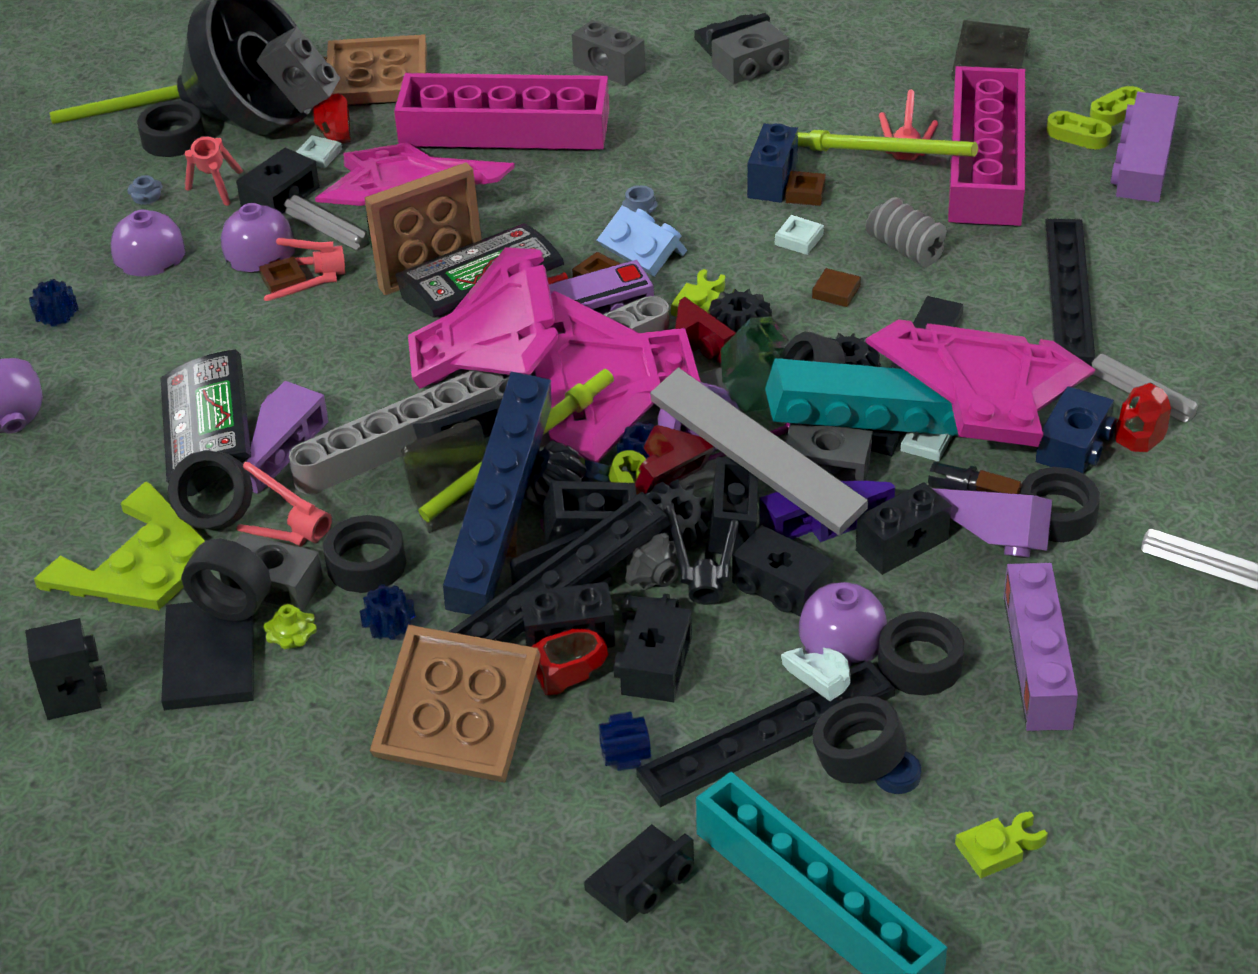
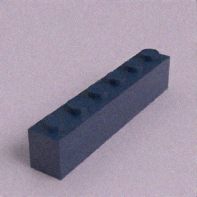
[443,371,552,615]

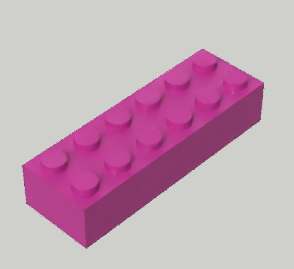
[948,66,1025,226]
[394,73,609,150]

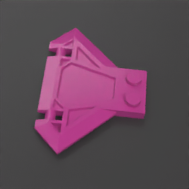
[315,143,515,206]
[408,247,559,389]
[534,290,701,463]
[865,319,1096,447]

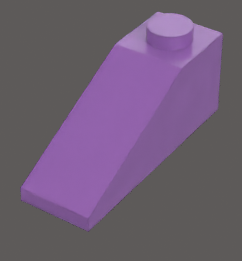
[247,381,328,494]
[932,488,1052,557]

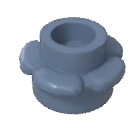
[128,175,163,204]
[622,185,658,214]

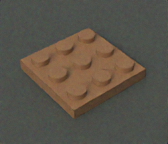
[327,35,427,104]
[364,162,482,295]
[370,625,541,783]

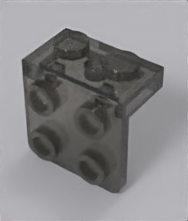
[951,20,1030,82]
[401,420,486,533]

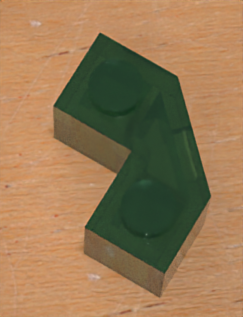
[721,317,790,412]

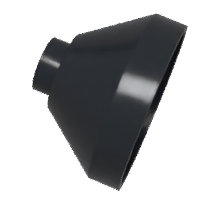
[177,0,312,135]

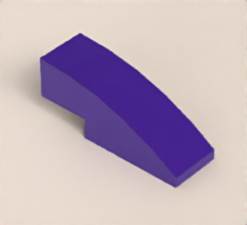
[759,481,895,542]

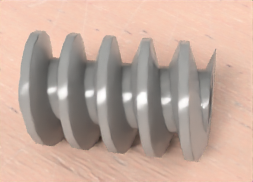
[866,197,947,268]

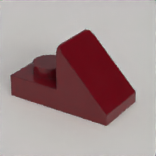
[675,297,736,366]
[635,425,715,495]

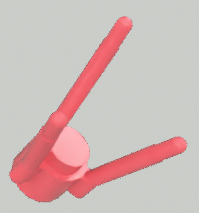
[879,89,938,160]
[185,136,243,206]
[264,238,345,301]
[236,462,332,547]

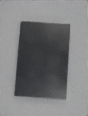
[161,602,255,711]

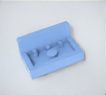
[597,205,687,277]

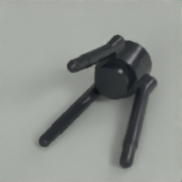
[666,504,739,605]

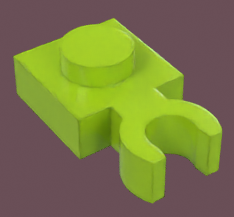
[671,269,725,317]
[955,812,1048,879]

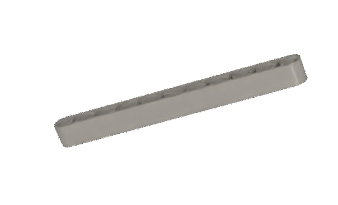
[289,296,669,494]

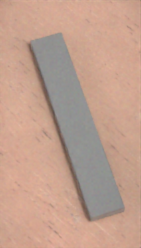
[650,368,868,536]

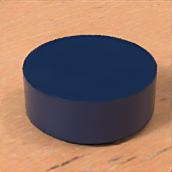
[875,752,921,794]

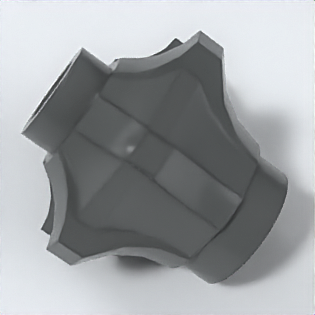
[623,533,679,591]

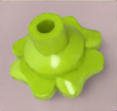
[264,604,317,649]

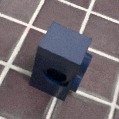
[747,123,798,203]
[1035,386,1117,474]

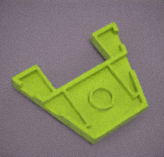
[34,481,205,610]

